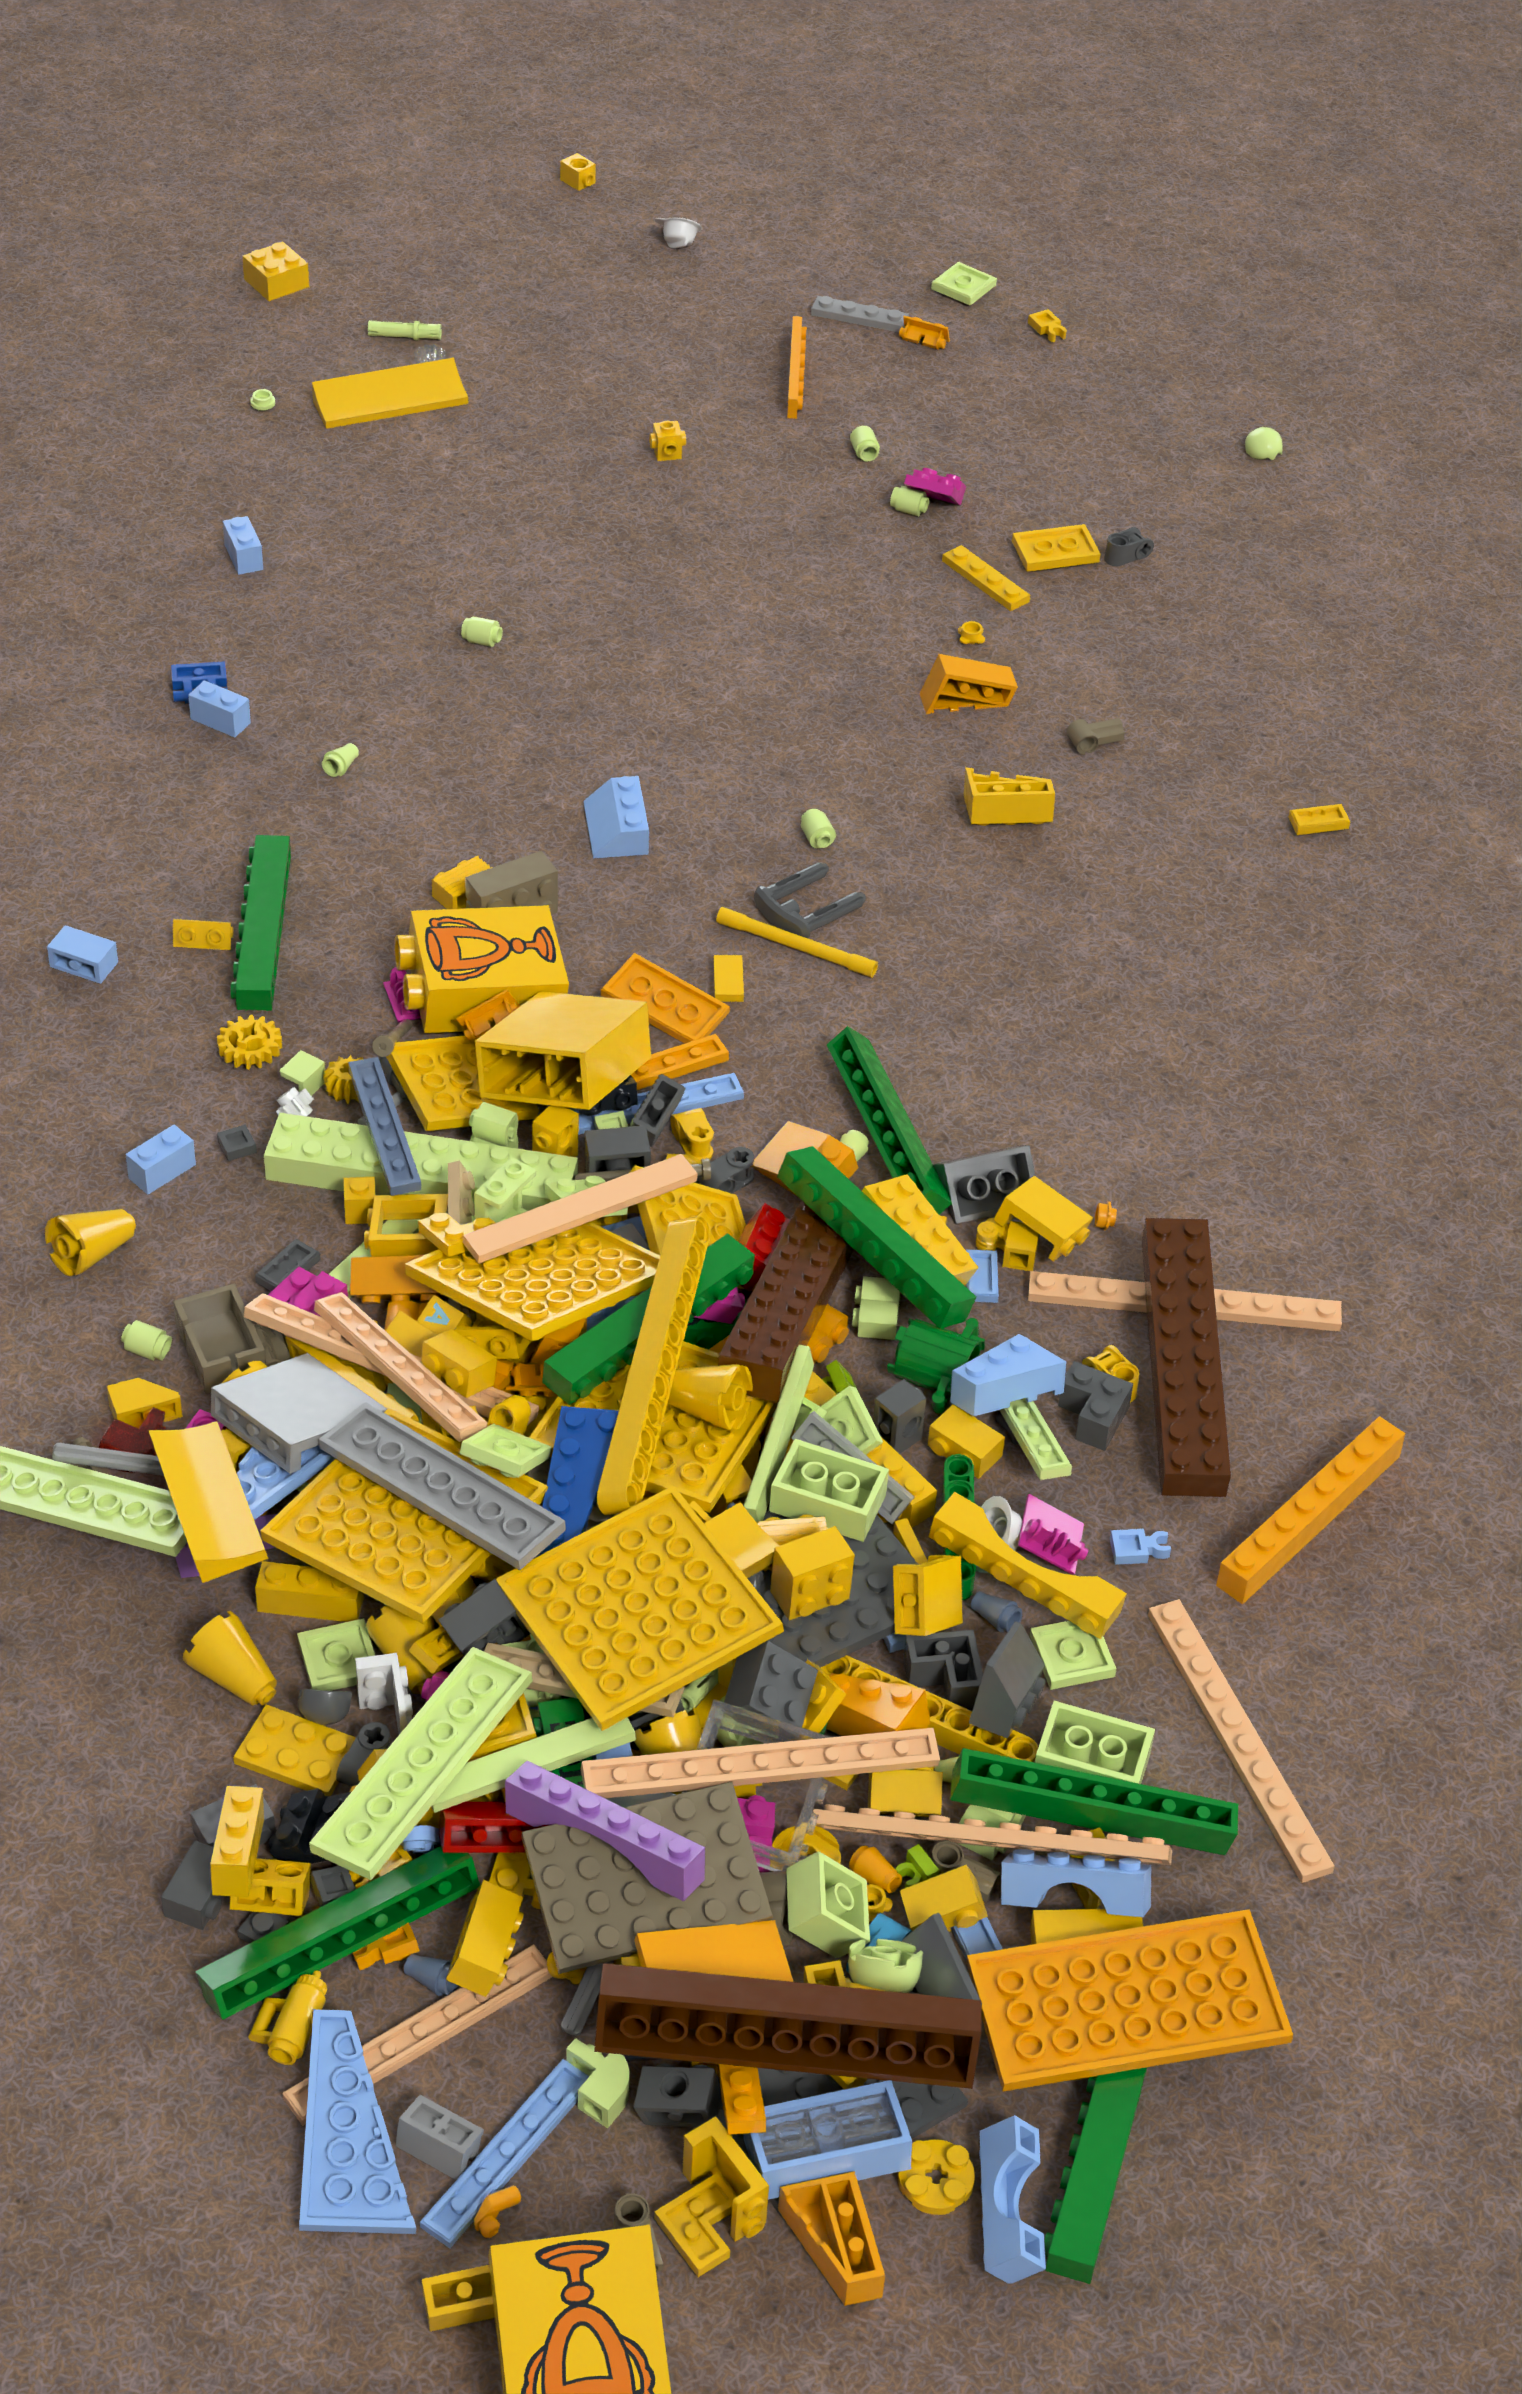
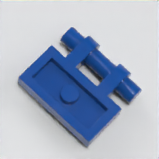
[171,661,227,704]

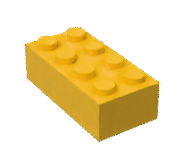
[862,1174,979,1286]

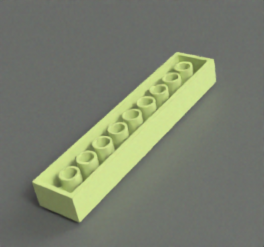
[264,1113,578,1211]

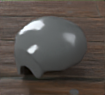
[298,1689,352,1725]

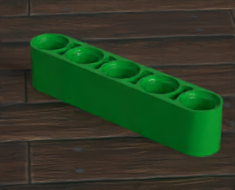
[942,1454,976,1601]

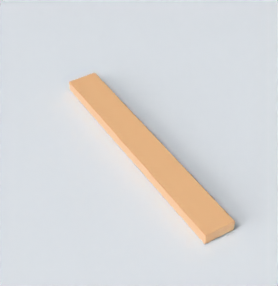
[463,1154,698,1264]
[314,1292,487,1442]
[282,1944,552,2126]

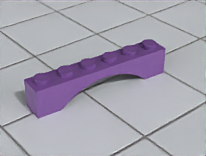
[505,1761,705,1901]

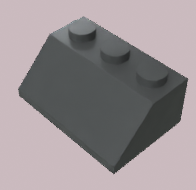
[933,1145,1036,1224]
[969,1621,1046,1739]
[901,1913,982,2008]

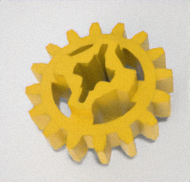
[217,1015,282,1070]

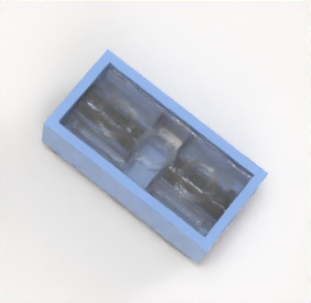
[744,2080,912,2200]

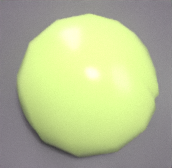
[1245,427,1283,460]

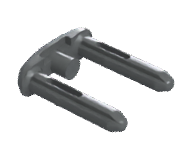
[754,862,866,938]

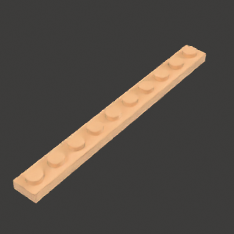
[1028,1271,1342,1332]
[244,1293,539,1426]
[1148,1599,1335,1883]
[581,1728,940,1798]
[812,1804,1172,1865]

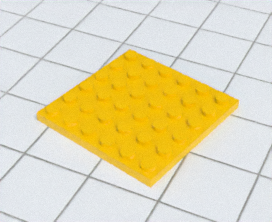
[405,1202,660,1341]
[529,1341,778,1513]
[260,1408,548,1624]
[495,1485,784,1731]

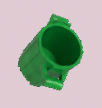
[887,1318,985,1414]

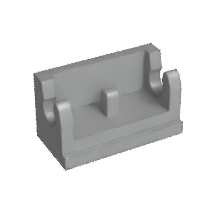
[395,2095,484,2180]

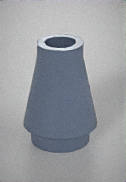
[971,1591,1023,1632]
[404,1954,458,1996]

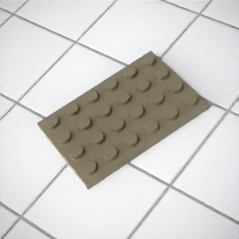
[521,1782,773,1974]

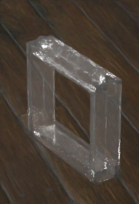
[682,1699,830,1871]

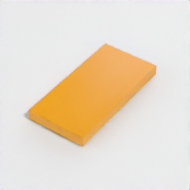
[601,953,730,1043]
[634,1920,794,1982]

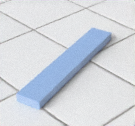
[569,1073,744,1135]
[420,2059,589,2248]

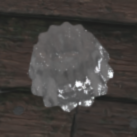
[414,344,447,364]

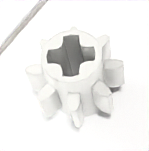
[276,1087,314,1116]

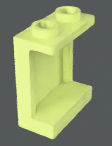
[474,1157,536,1223]

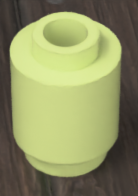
[850,426,880,462]
[890,486,929,517]
[461,616,503,647]
[801,809,836,849]
[121,1320,172,1361]

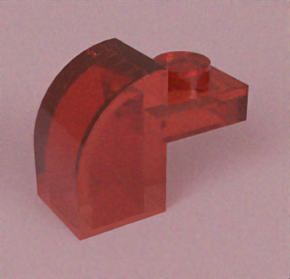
[99,1407,167,1473]

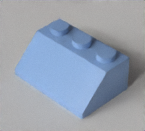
[583,776,649,858]

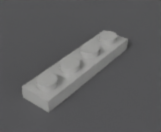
[811,296,909,332]
[791,1411,915,1524]

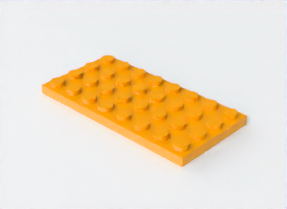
[966,1909,1293,2092]

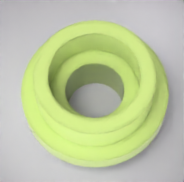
[250,389,275,410]

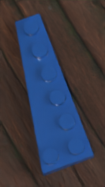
[535,1406,619,1558]

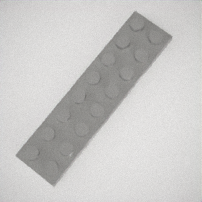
[319,1402,566,1570]

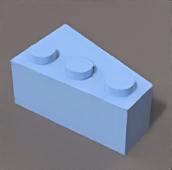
[950,1334,1066,1416]

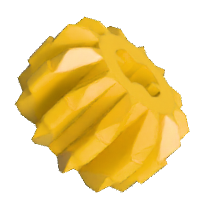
[324,1055,363,1104]

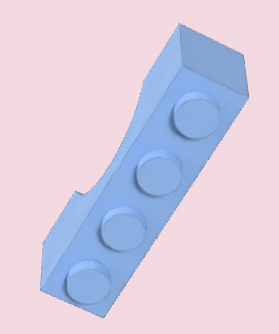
[1001,1849,1151,1917]
[979,2115,1046,2283]

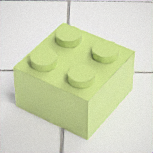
[786,1851,870,1958]

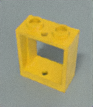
[364,1194,448,1257]

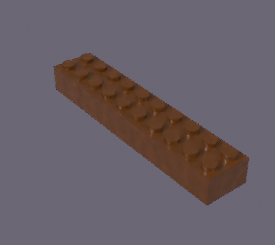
[718,1200,854,1403]
[1142,1218,1231,1497]
[594,1963,982,2089]

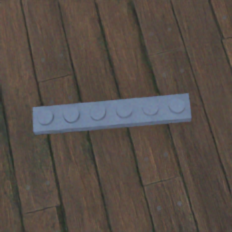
[348,1057,421,1196]

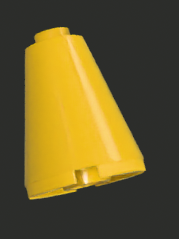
[45,1209,136,1276]
[667,1364,753,1430]
[365,1605,443,1695]
[183,1611,277,1706]
[634,1708,704,1795]

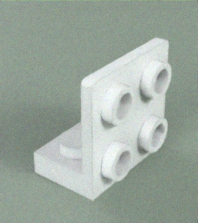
[355,1653,413,1735]

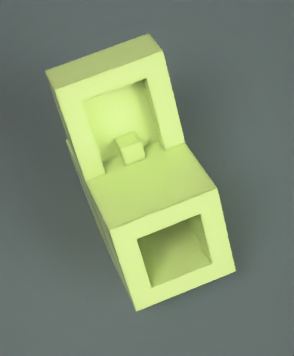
[566,2038,629,2128]

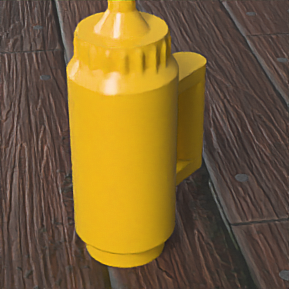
[248,1970,327,2065]

